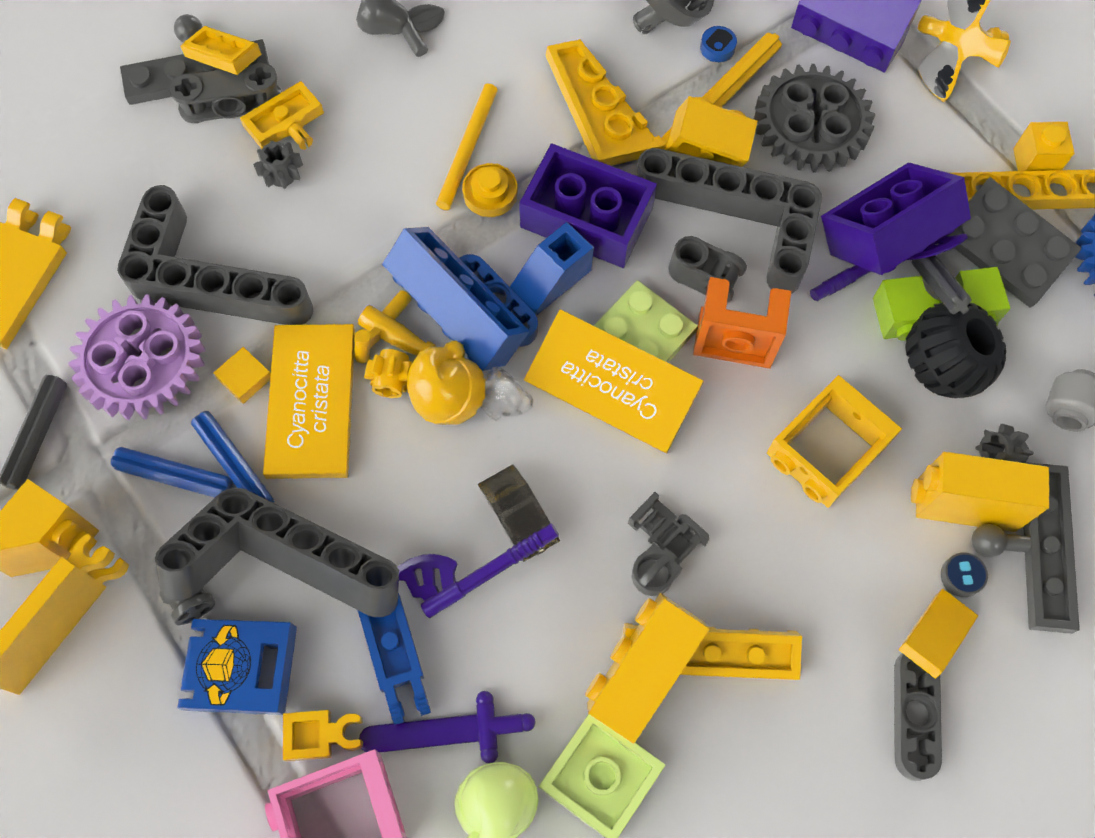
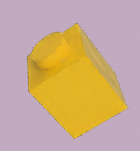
[1013,122,1075,171]

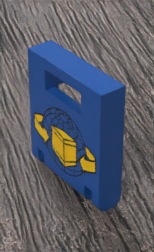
[177,619,297,715]

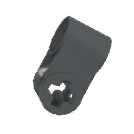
[668,236,747,302]

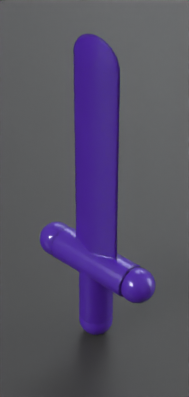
[359,691,536,763]

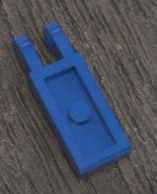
[358,593,431,725]

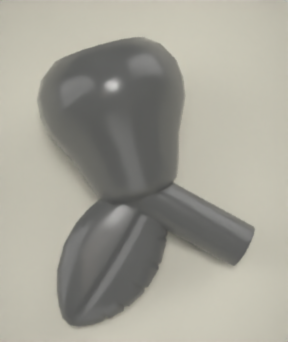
[356,0,445,57]

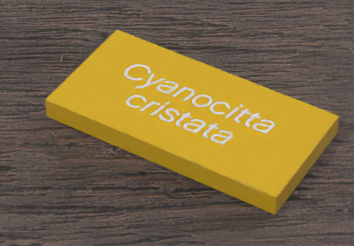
[524,309,704,454]
[263,324,355,479]

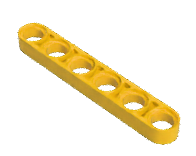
[951,169,1095,210]

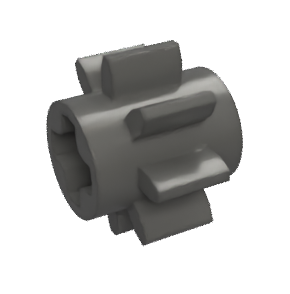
[253,141,303,189]
[975,424,1034,463]

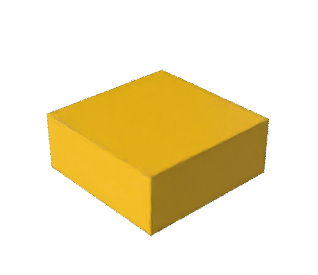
[213,347,271,404]

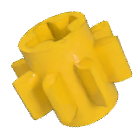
[364,349,412,398]

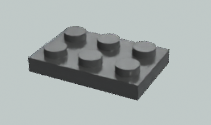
[945,177,1081,308]

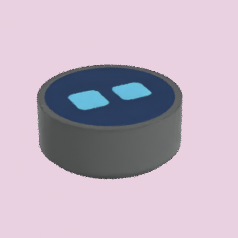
[941,552,988,597]

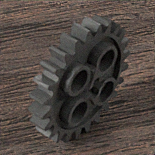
[753,64,875,173]

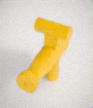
[354,290,437,364]

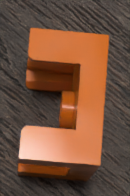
[693,277,791,369]

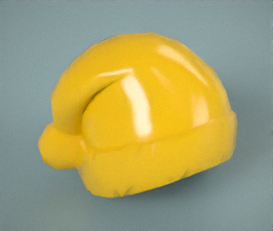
[407,341,486,425]

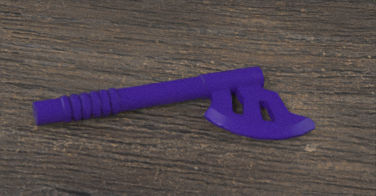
[810,234,968,301]
[397,523,559,618]

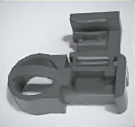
[628,492,709,596]

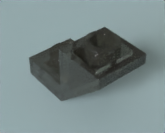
[477,464,560,562]

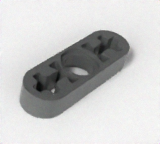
[894,653,942,781]

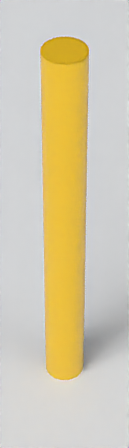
[436,83,498,210]

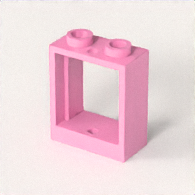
[265,749,407,838]

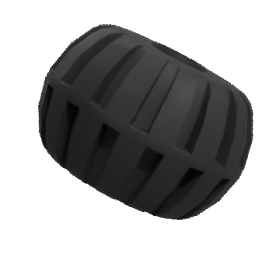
[905,302,1006,399]

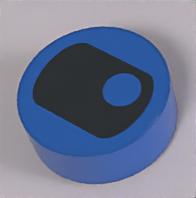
[700,26,737,63]

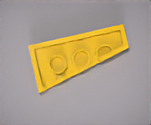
[545,39,665,166]

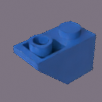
[510,222,594,316]

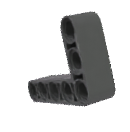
[636,148,822,294]
[117,185,313,325]
[155,488,399,617]

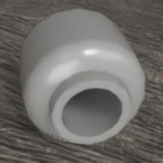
[1046,369,1095,432]

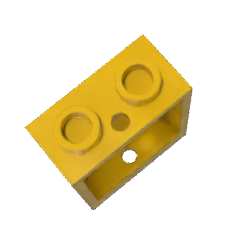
[766,375,902,508]

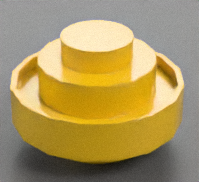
[462,163,518,217]

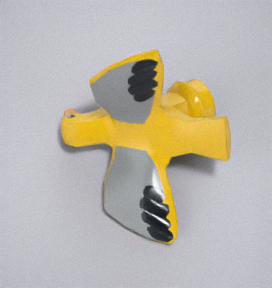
[918,0,1011,102]

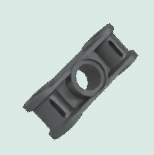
[169,63,282,123]

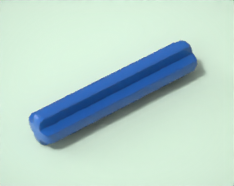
[191,411,274,503]
[110,447,232,498]

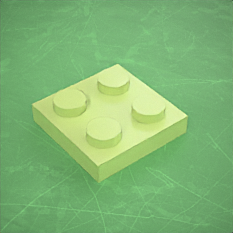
[594,280,698,363]
[538,714,666,838]

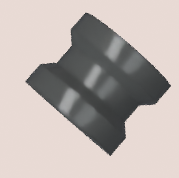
[159,588,215,626]

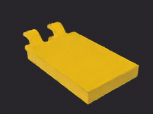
[0,198,71,349]
[0,534,129,695]

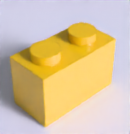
[666,96,758,167]

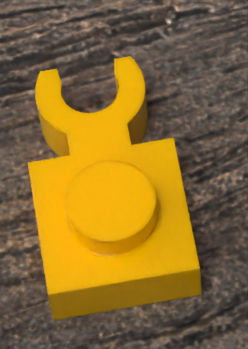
[283,710,363,762]

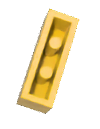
[585,593,710,744]

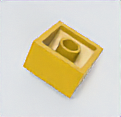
[0,479,99,577]

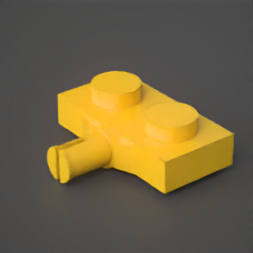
[240,81,324,150]

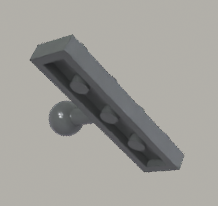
[120,14,269,105]
[971,462,1080,634]

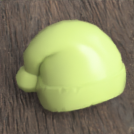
[454,762,539,838]

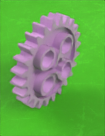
[68,294,205,420]

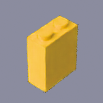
[911,452,1049,532]

